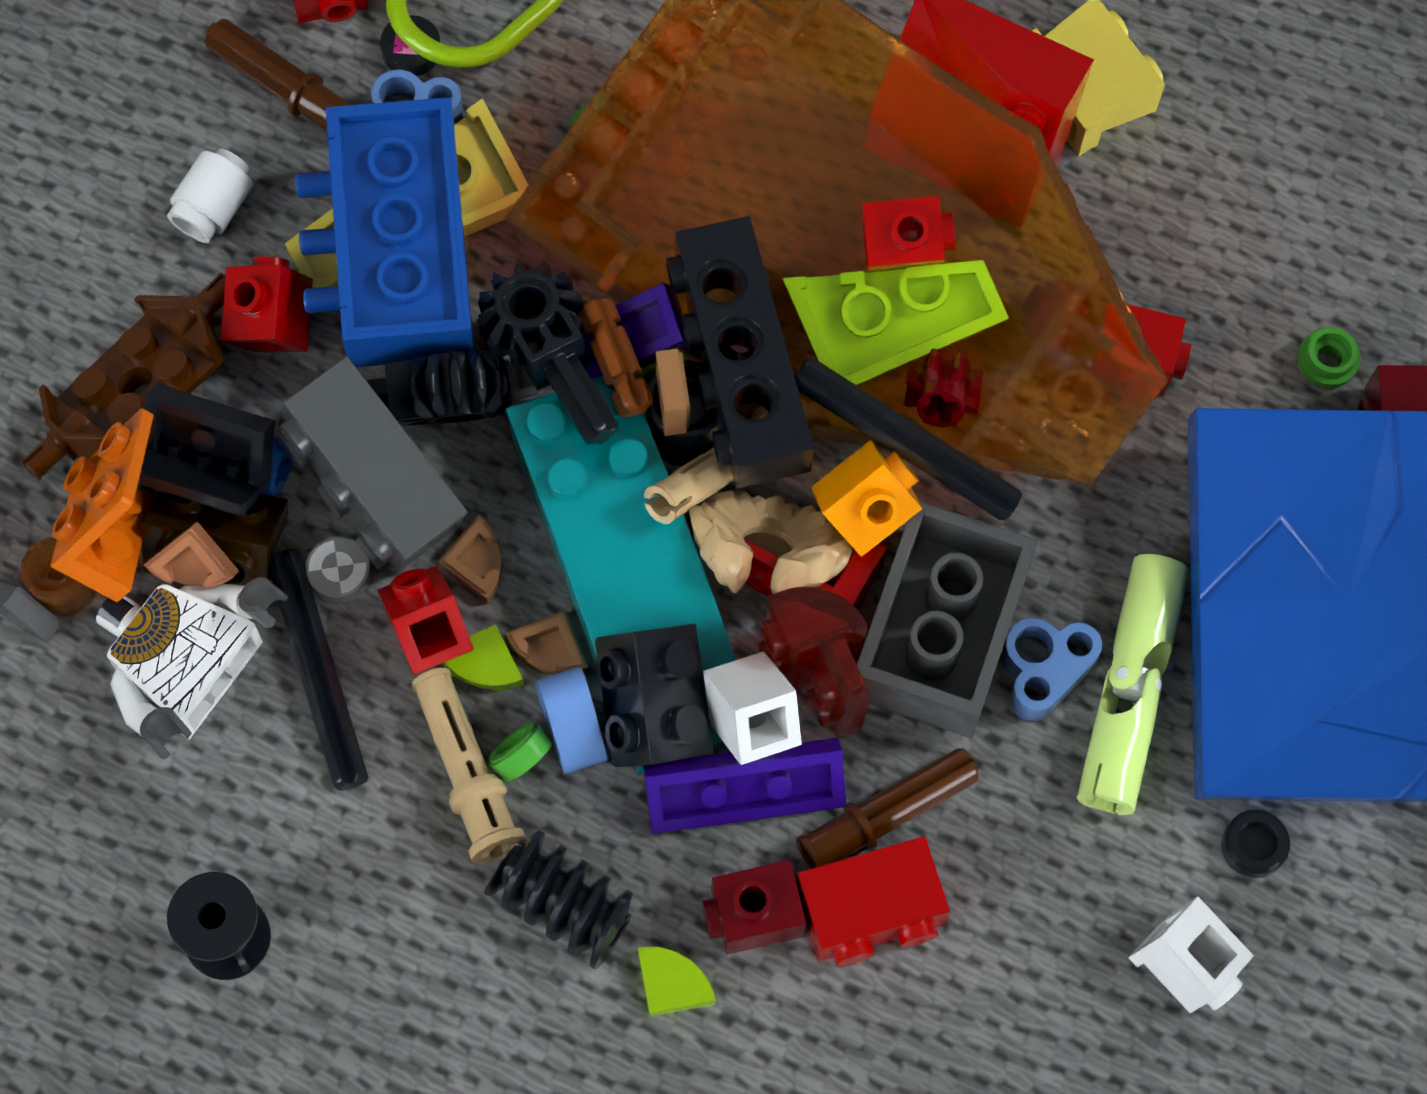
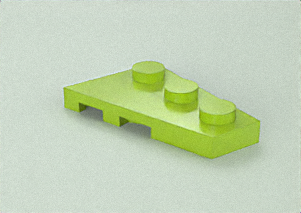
[782,260,1009,386]

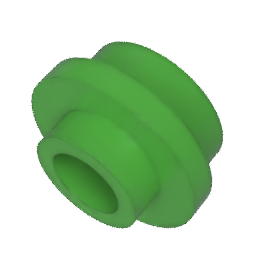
[1297,327,1361,388]

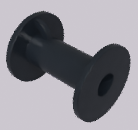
[167,872,271,980]

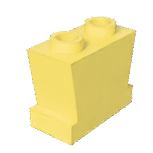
[1032,0,1165,156]

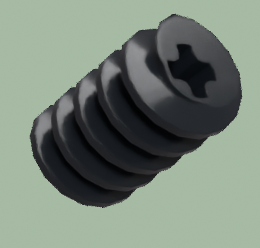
[484,830,633,970]

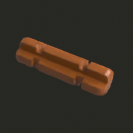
[579,297,653,418]

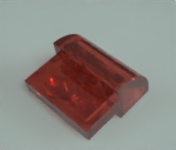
[758,587,870,740]

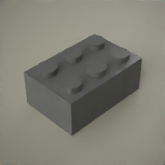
[277,356,468,575]
[849,500,1039,739]

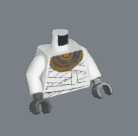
[96,577,288,759]

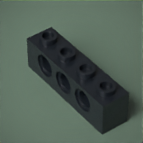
[666,216,814,489]

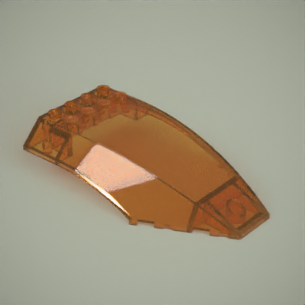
[505,0,1168,485]

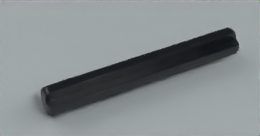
[795,358,1022,521]
[269,548,368,791]

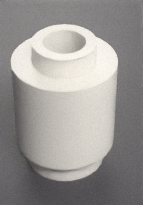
[167,149,253,243]

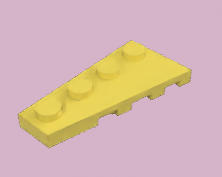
[285,98,535,288]

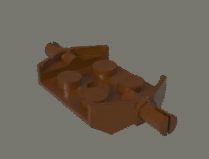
[19,272,226,481]

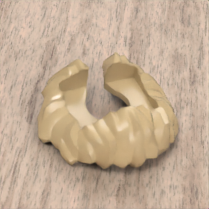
[689,490,853,604]

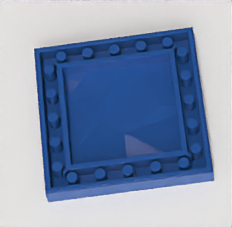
[1188,408,1427,803]

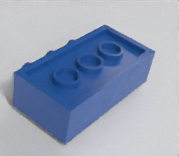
[295,97,474,367]

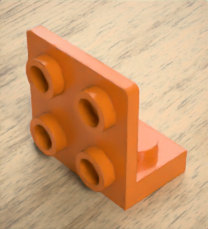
[50,408,154,603]

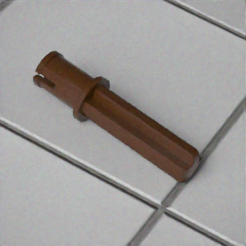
[204,19,351,131]
[796,748,978,869]

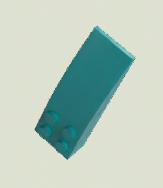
[506,376,736,776]

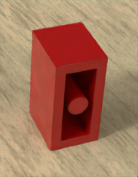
[796,836,950,967]

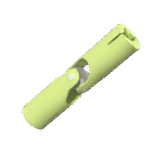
[1077,554,1190,815]

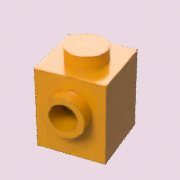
[811,440,922,557]

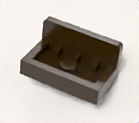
[142,492,288,585]

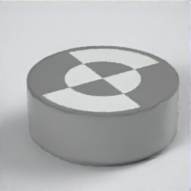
[306,537,372,603]

